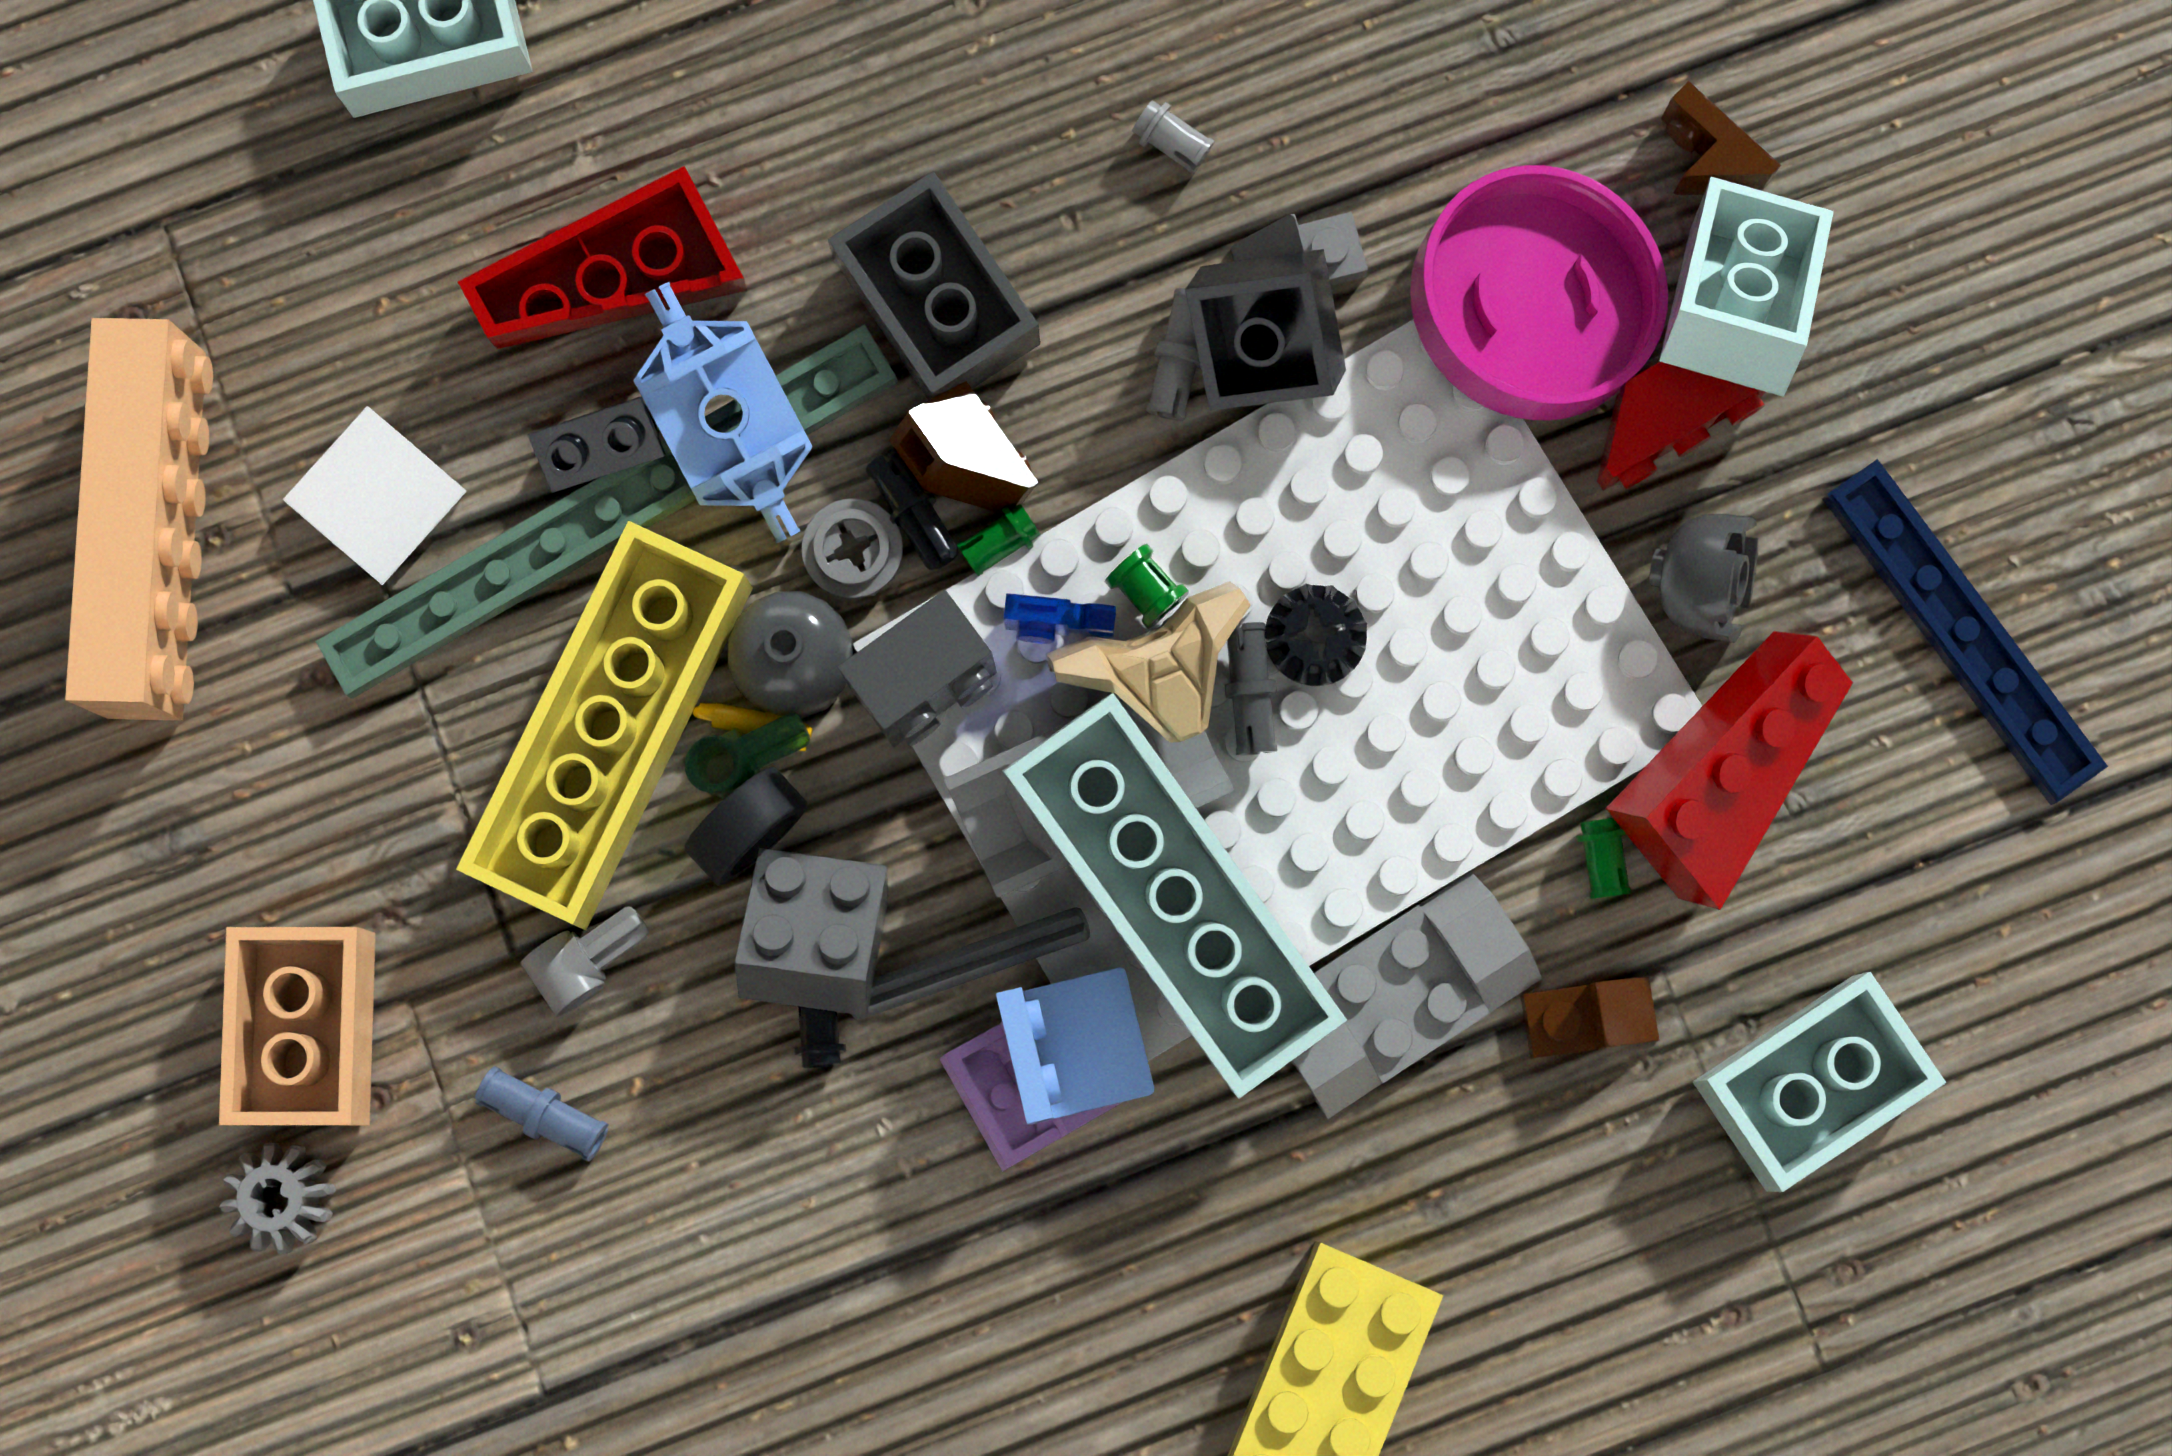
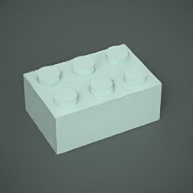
[313,0,533,118]
[1659,177,1834,397]
[1693,972,1946,1192]

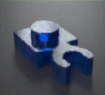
[1004,593,1116,644]

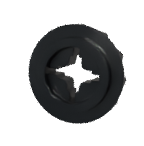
[1265,583,1367,686]

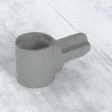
[520,906,649,1017]

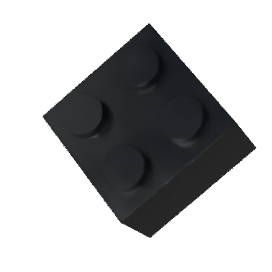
[1185,249,1346,411]

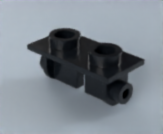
[527,396,666,493]

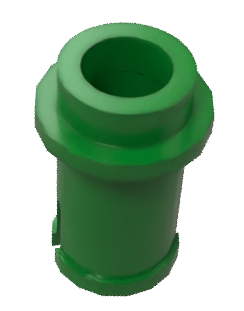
[957,504,1041,576]
[1576,818,1632,899]

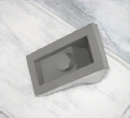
[1230,211,1368,286]

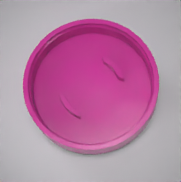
[1410,165,1668,420]

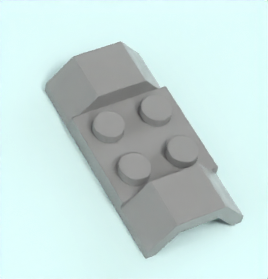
[944,699,1235,898]
[1292,871,1542,1119]

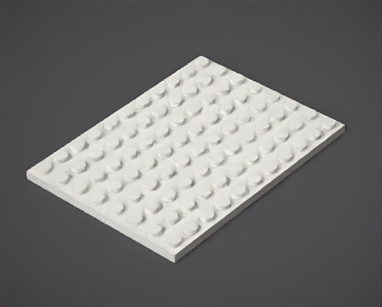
[853,319,1702,1062]

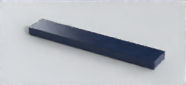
[1822,459,2108,805]

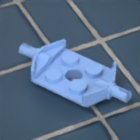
[633,282,813,543]

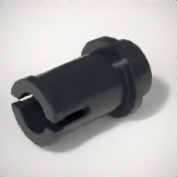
[795,1006,846,1068]

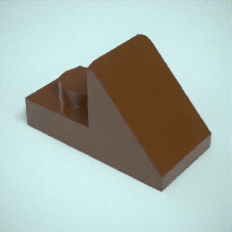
[1661,81,1781,195]
[1520,977,1660,1059]

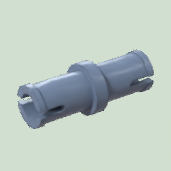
[475,1066,609,1161]

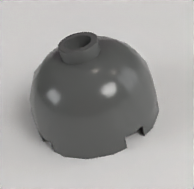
[1650,514,1758,643]
[728,591,854,719]

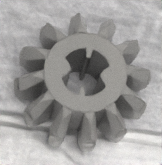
[219,1143,336,1254]

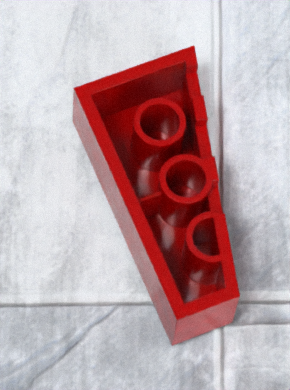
[457,166,747,349]
[1606,631,1853,910]

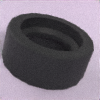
[685,767,807,886]

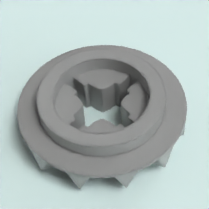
[802,499,903,600]

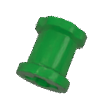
[1104,544,1189,629]

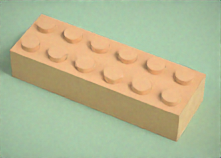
[65,318,213,721]

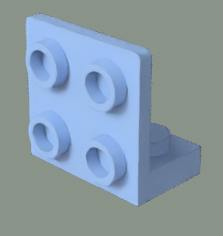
[996,967,1154,1125]

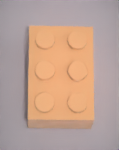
[219,927,375,1126]

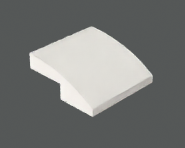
[283,406,467,585]

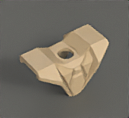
[1046,581,1251,742]

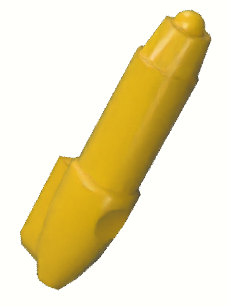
[693,703,813,751]

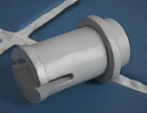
[1132,100,1215,175]

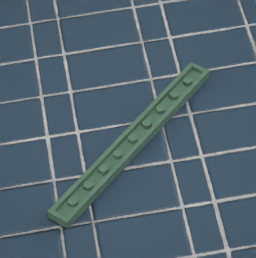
[315,324,898,699]

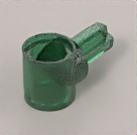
[685,712,810,799]

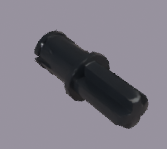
[866,449,958,570]

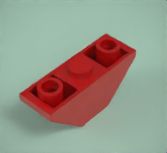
[1597,362,1766,491]

